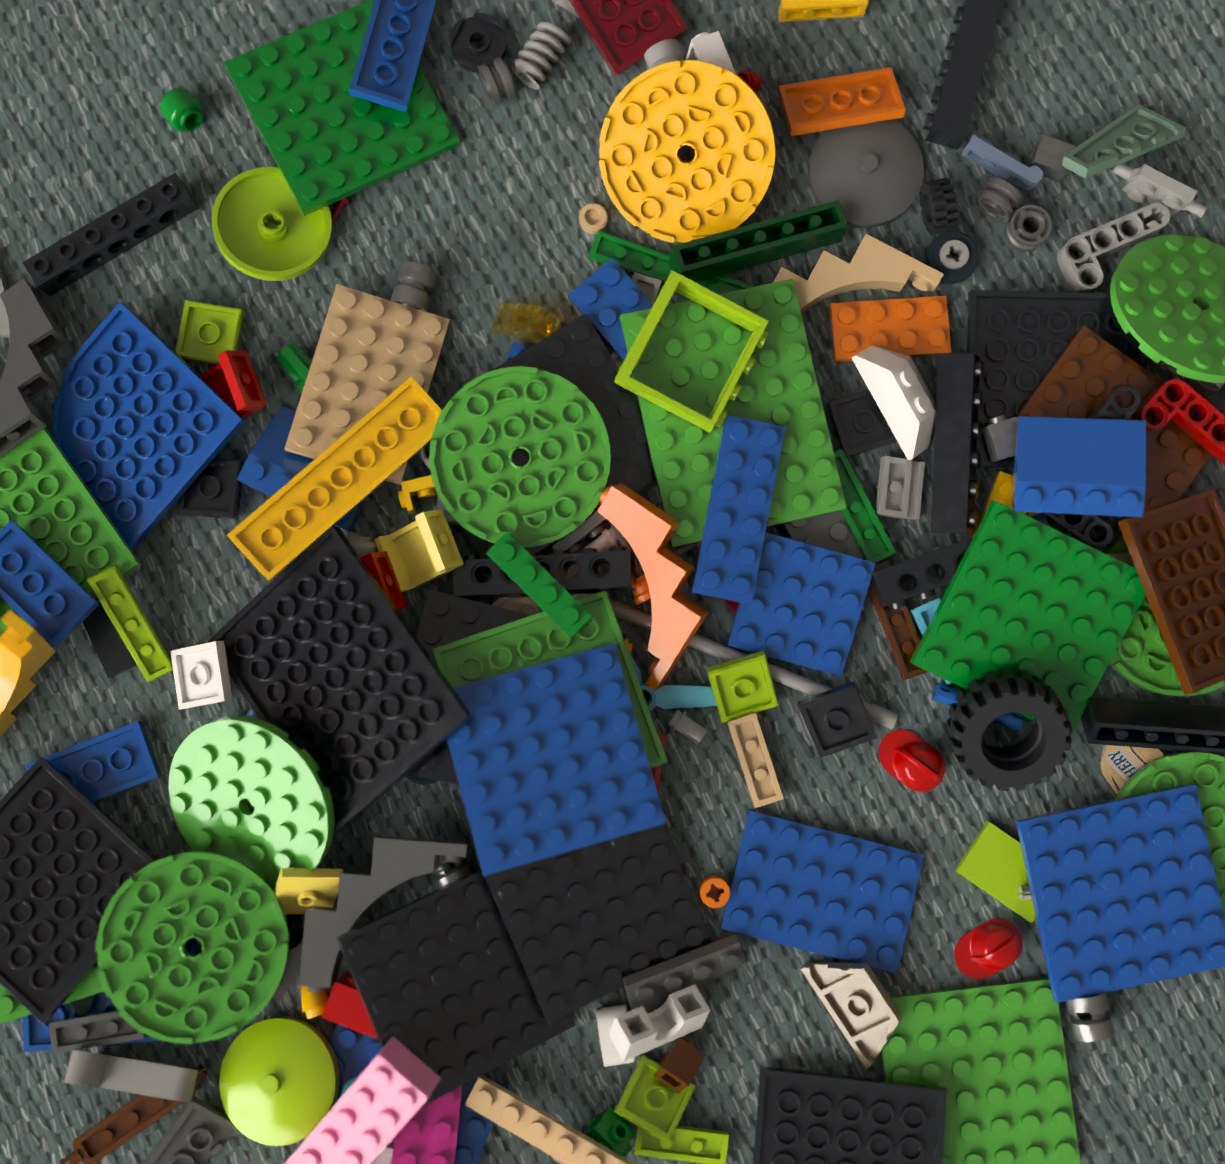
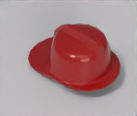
[878,730,945,792]
[954,918,1022,979]

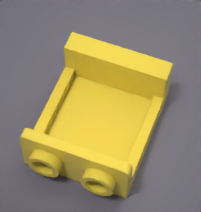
[375,509,464,592]

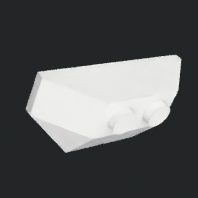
[852,345,936,461]

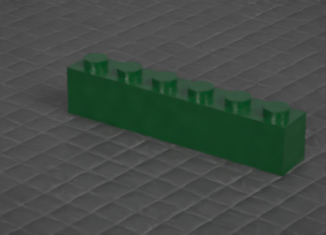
[669,200,848,283]

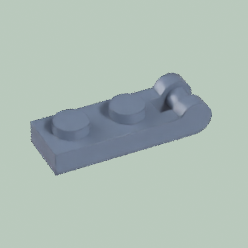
[961,135,1043,193]

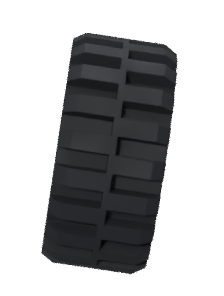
[947,669,1072,791]

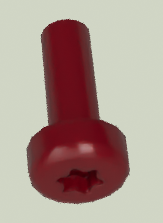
[331,197,351,221]

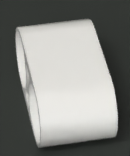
[596,1004,634,1067]

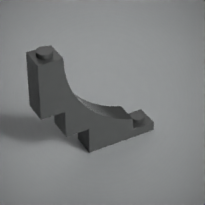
[0,278,68,457]
[299,836,471,992]

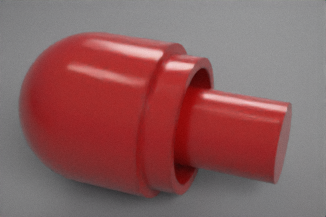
[736,70,761,93]

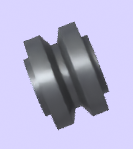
[478,57,516,105]
[974,177,1022,223]
[1005,205,1052,252]

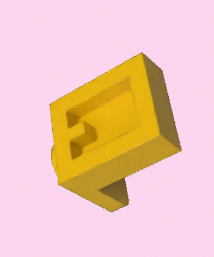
[398,475,436,514]

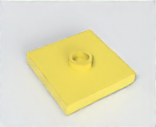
[274,868,343,914]

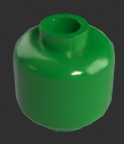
[160,87,204,132]

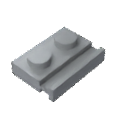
[875,456,925,521]

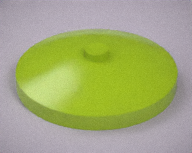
[212,167,332,281]
[219,1017,340,1146]

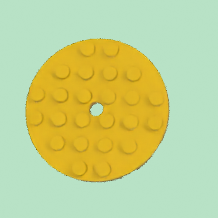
[599,60,776,243]

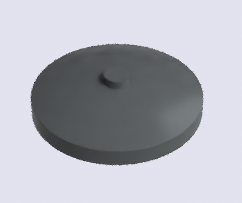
[808,119,924,228]

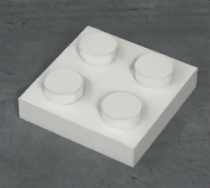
[170,641,233,710]

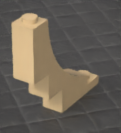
[773,234,944,313]

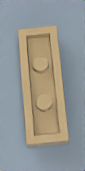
[727,713,784,808]

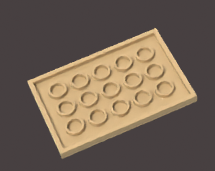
[285,284,450,485]

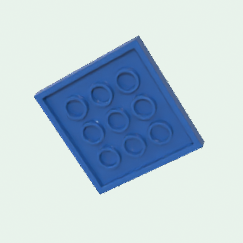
[727,532,876,677]

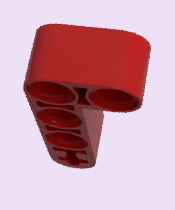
[1132,379,1225,465]

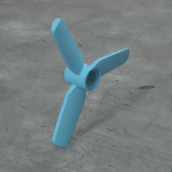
[627,650,717,711]

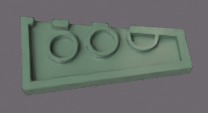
[1062,104,1186,178]

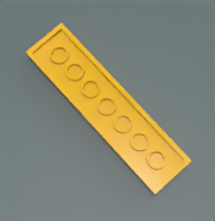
[227,376,442,582]

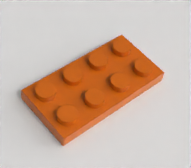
[778,67,906,136]
[829,296,951,362]

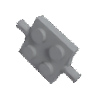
[1111,163,1207,218]

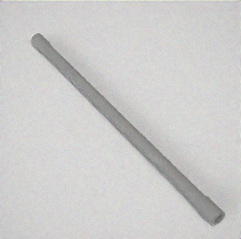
[549,572,898,730]

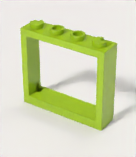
[614,270,769,433]

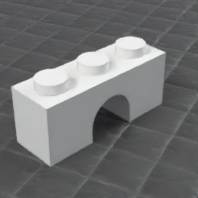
[609,984,710,1062]

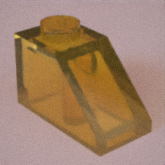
[491,303,561,344]

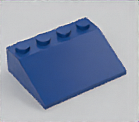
[237,406,368,532]
[1011,416,1146,517]

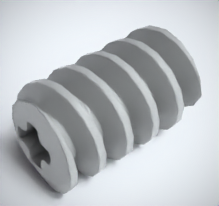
[511,22,571,90]

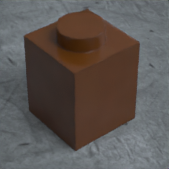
[653,1037,705,1093]

